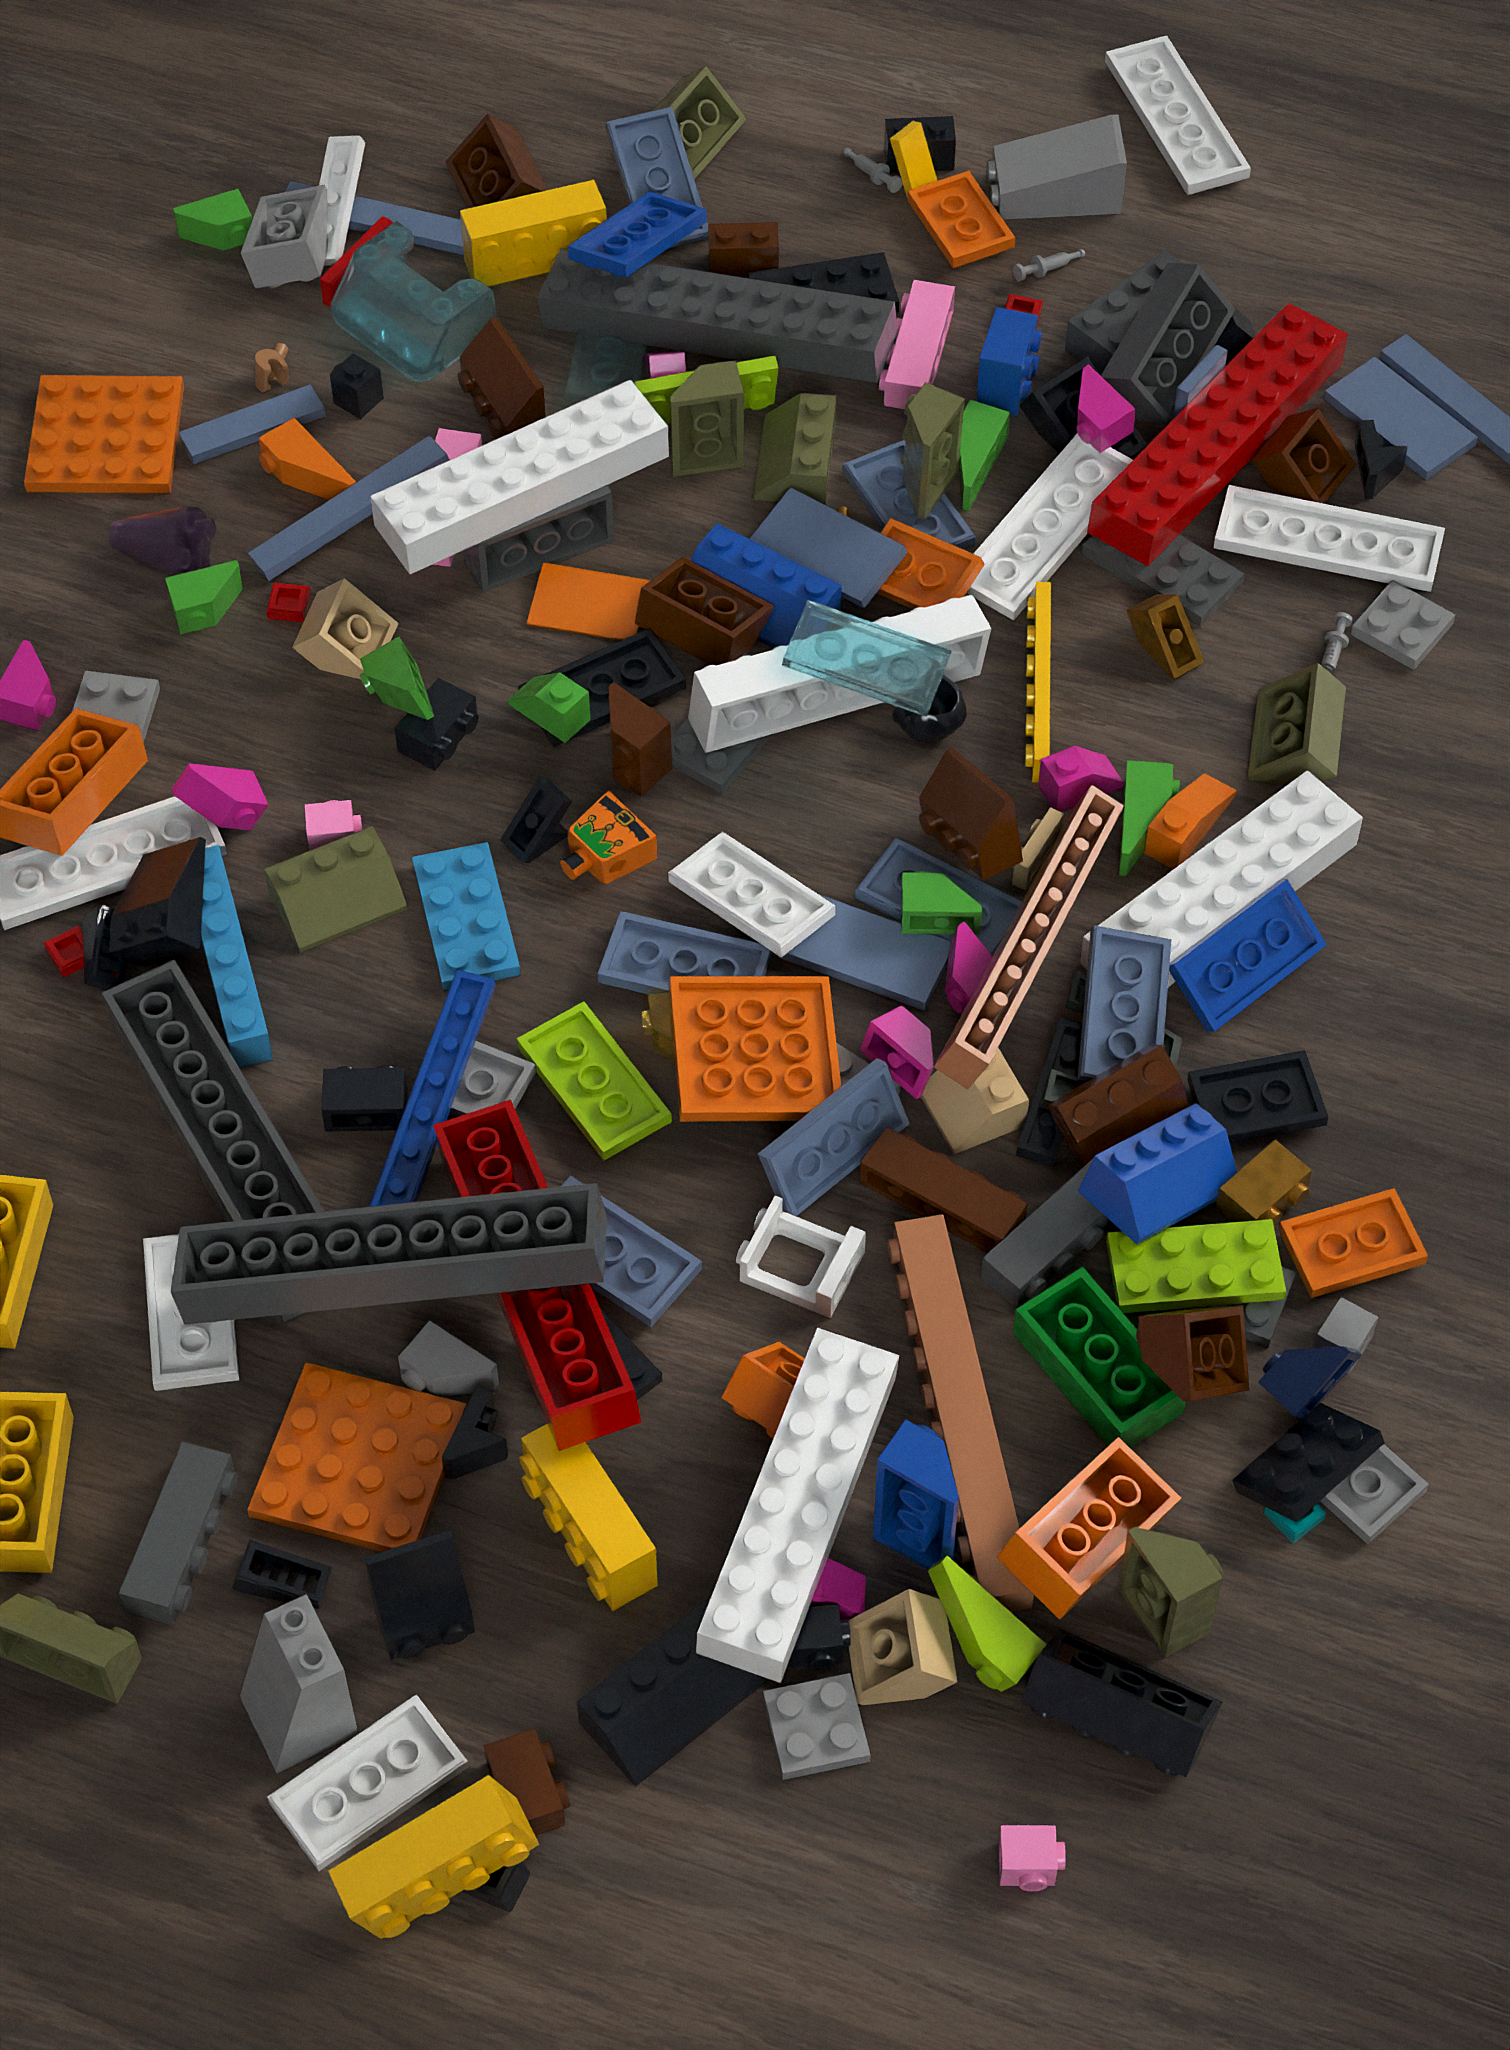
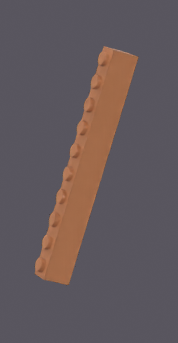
[934,785,1124,1089]
[887,1215,1034,1612]

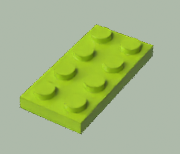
[635,356,779,424]
[516,1002,672,1161]
[1106,1219,1286,1313]

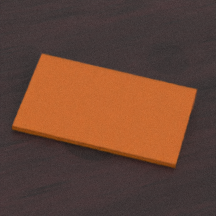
[526,562,651,641]

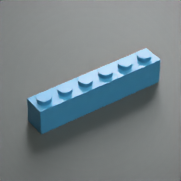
[201,845,273,1068]

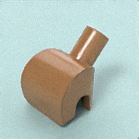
[255,343,289,393]

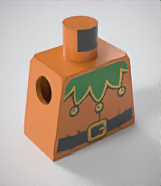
[560,791,657,884]

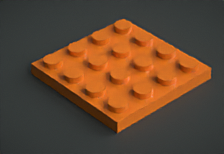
[24,375,184,493]
[668,976,841,1122]
[247,1362,467,1552]

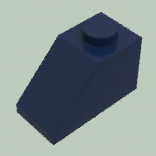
[1258,1346,1362,1418]

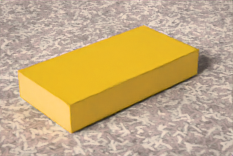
[890,121,937,196]

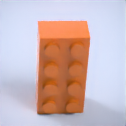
[0,708,148,856]
[996,1437,1181,1620]

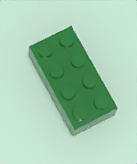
[1013,1267,1186,1448]

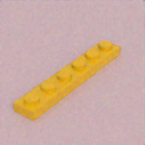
[1025,582,1051,783]

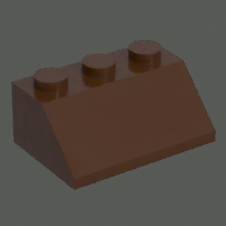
[445,114,548,208]
[457,317,546,439]
[635,557,774,666]
[919,748,1023,881]
[1047,1044,1189,1168]
[1136,1306,1250,1401]

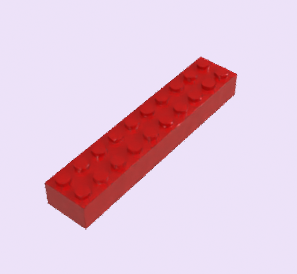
[1087,303,1349,566]
[433,1099,642,1451]

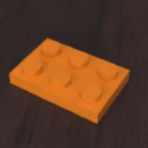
[907,171,1015,268]
[877,518,985,609]
[1279,1188,1428,1298]

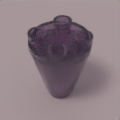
[109,506,216,576]

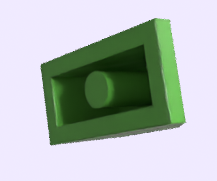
[173,189,253,251]
[165,560,243,635]
[508,672,590,743]
[901,871,982,935]

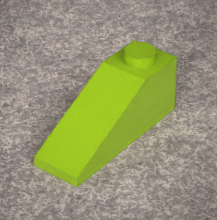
[928,1556,1047,1692]

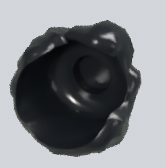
[893,673,967,742]

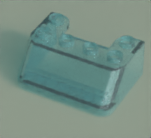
[331,221,496,382]

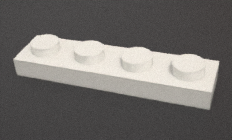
[319,136,365,266]

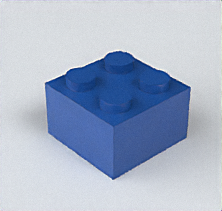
[977,307,1042,416]

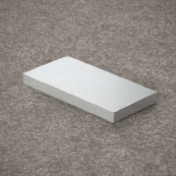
[668,831,835,957]
[143,1234,239,1391]
[267,1694,468,1871]

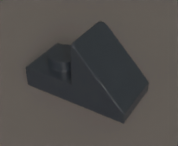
[1355,420,1408,499]
[500,778,572,863]
[441,1386,508,1480]

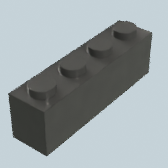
[981,1159,1112,1309]
[119,1441,239,1626]

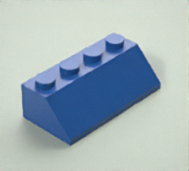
[691,523,842,648]
[1078,1103,1237,1244]
[873,1419,959,1570]

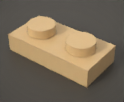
[1011,807,1064,891]

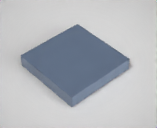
[1173,345,1228,419]

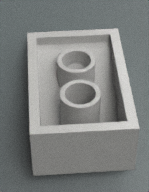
[241,185,327,288]

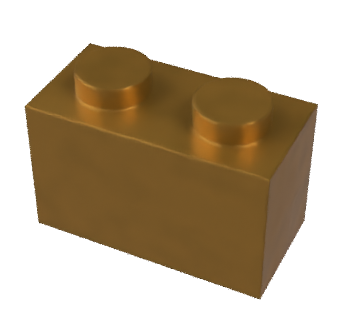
[1215,1140,1312,1227]

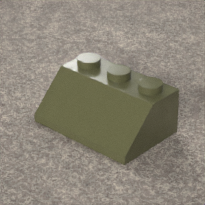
[652,66,747,179]
[670,360,744,477]
[901,382,965,521]
[754,393,837,505]
[1248,663,1346,786]
[265,826,408,953]
[1117,1527,1223,1658]
[0,1593,142,1704]

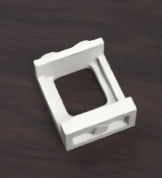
[736,1196,866,1318]

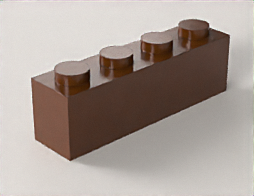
[860,1127,1028,1253]

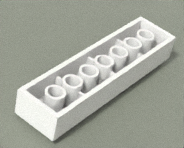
[370,380,669,574]
[688,595,991,753]
[1080,770,1363,987]
[696,1328,899,1683]

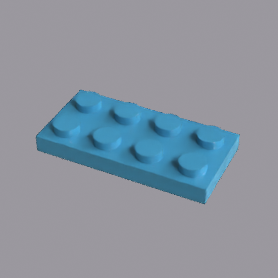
[412,842,521,991]

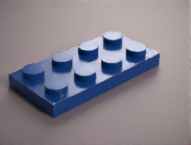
[568,191,707,277]
[1169,879,1327,1032]

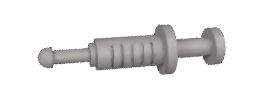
[843,148,903,193]
[1012,249,1085,282]
[1321,612,1353,673]

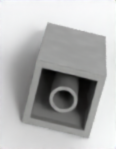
[986,114,1127,220]
[240,1594,358,1774]

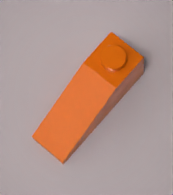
[258,418,356,500]
[1144,773,1237,869]

